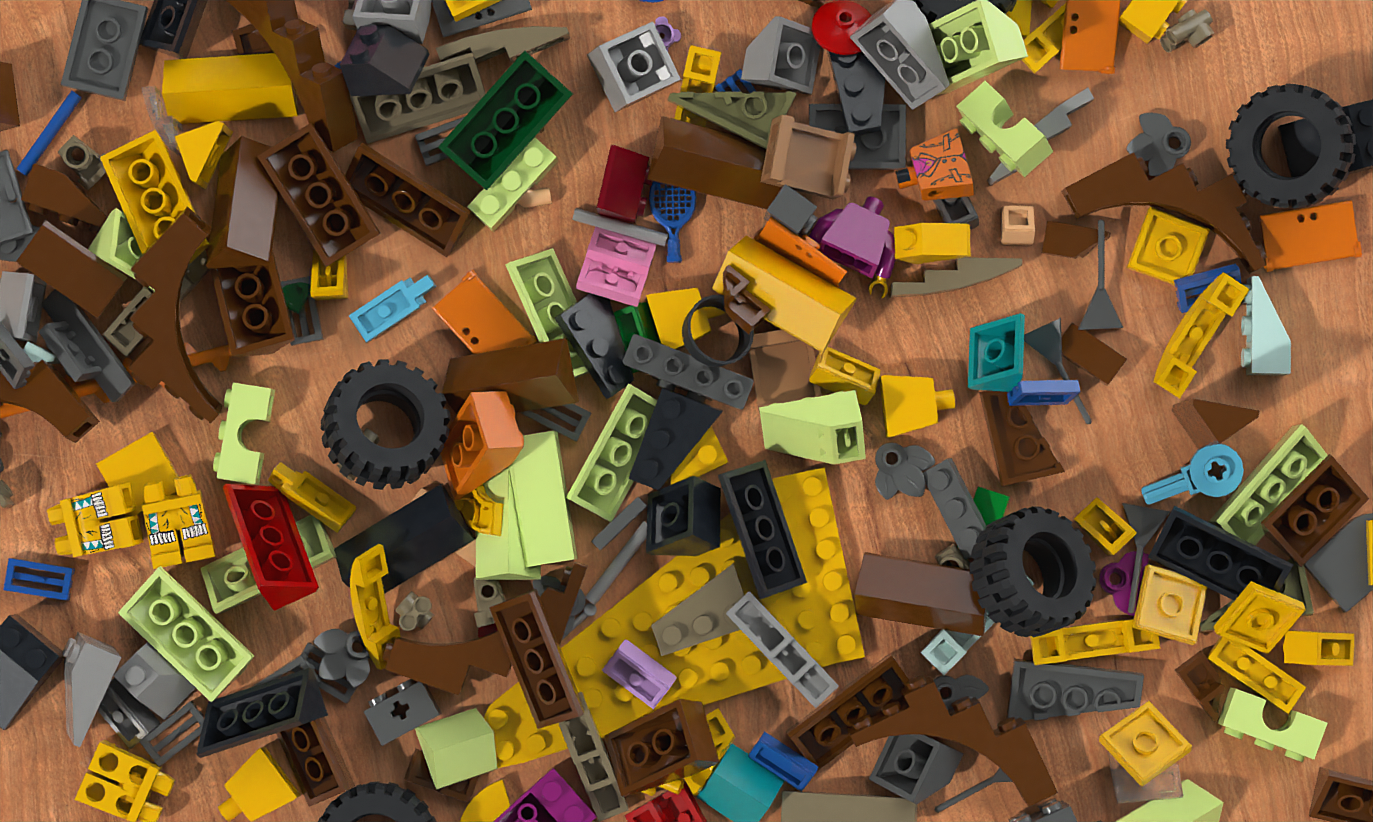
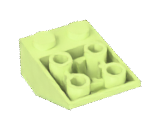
[759,390,866,464]

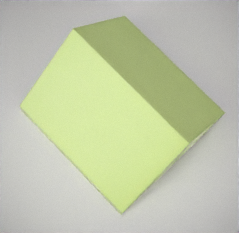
[88,208,154,290]
[415,708,497,790]

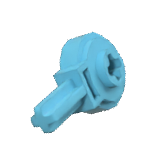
[1141,444,1244,505]

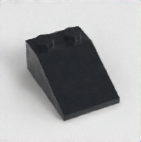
[1278,99,1373,177]
[0,614,65,730]

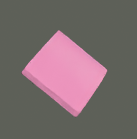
[576,227,657,307]

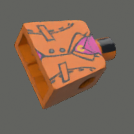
[895,128,974,201]

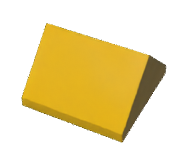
[175,121,233,190]

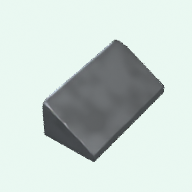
[98,678,160,749]

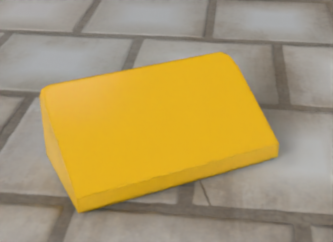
[809,346,881,405]

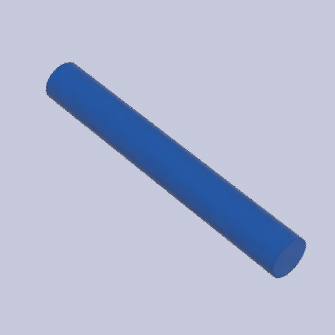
[16,90,82,176]

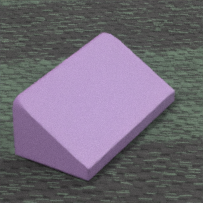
[602,639,676,710]

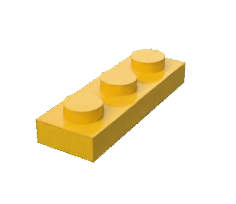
[1207,636,1307,714]

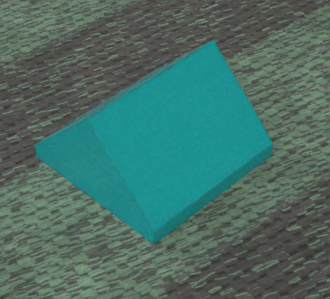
[968,313,1025,392]
[696,743,784,822]

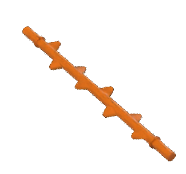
[0,342,231,419]

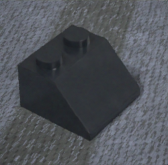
[340,24,430,96]
[646,476,721,556]

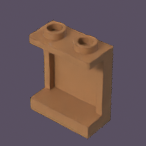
[760,115,856,200]
[748,330,823,413]

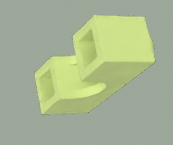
[956,81,1053,177]
[467,138,558,232]
[213,382,275,485]
[1217,687,1328,762]

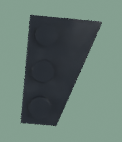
[827,51,885,136]
[554,293,634,399]
[628,388,723,490]

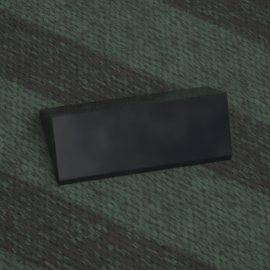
[140,0,208,59]
[718,460,807,599]
[334,484,476,594]
[1148,506,1293,601]
[196,668,328,758]

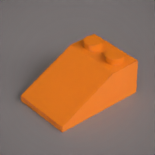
[440,391,524,500]

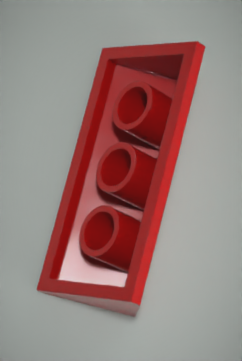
[223,483,319,611]

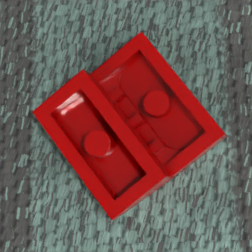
[624,781,707,822]

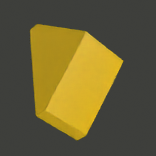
[310,250,349,300]
[1074,497,1137,555]

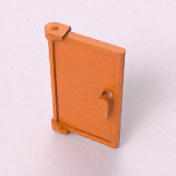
[1059,0,1121,74]
[1259,200,1362,273]
[754,216,847,288]
[432,270,538,354]

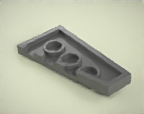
[1006,658,1144,721]

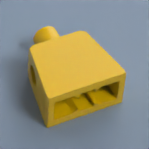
[646,288,726,350]
[879,375,955,438]
[218,746,301,822]

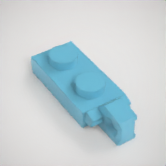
[349,275,436,343]

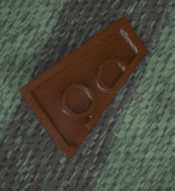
[979,390,1065,487]

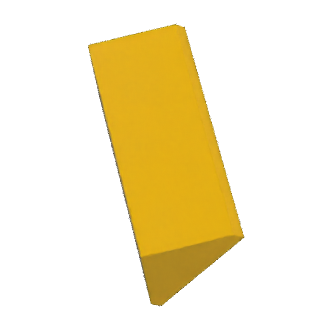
[162,53,298,124]
[100,129,209,264]
[712,235,857,353]

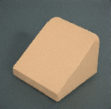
[1001,206,1035,246]

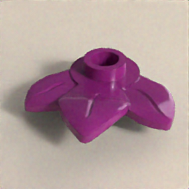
[1099,551,1149,616]

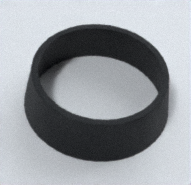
[682,295,754,366]

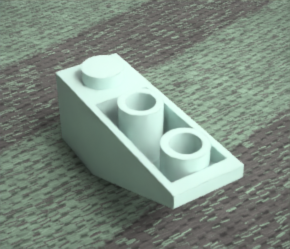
[1241,276,1291,375]

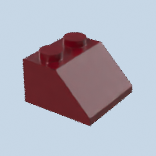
[596,144,651,223]

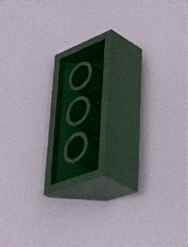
[438,50,573,191]

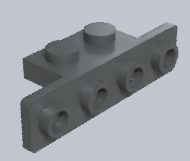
[39,289,135,402]
[623,334,754,410]

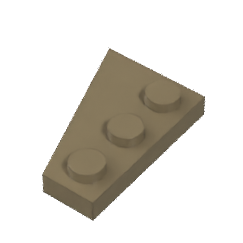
[651,564,744,656]

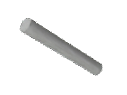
[572,208,668,246]
[585,521,647,605]

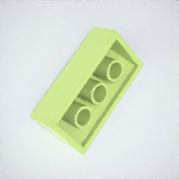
[929,0,1028,96]

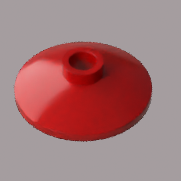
[812,0,872,55]

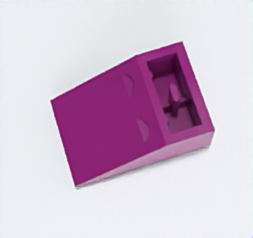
[493,767,597,822]

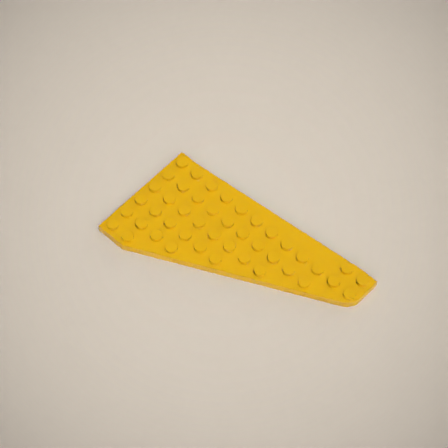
[484,467,865,768]

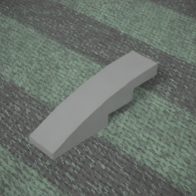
[987,88,1094,186]
[726,591,839,708]

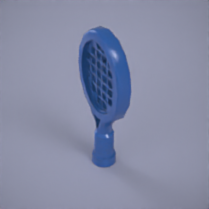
[649,181,697,263]

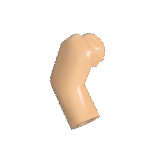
[517,188,552,208]

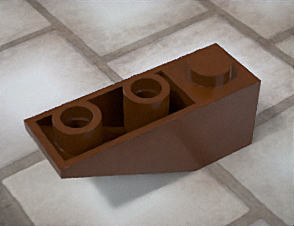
[21,163,108,234]

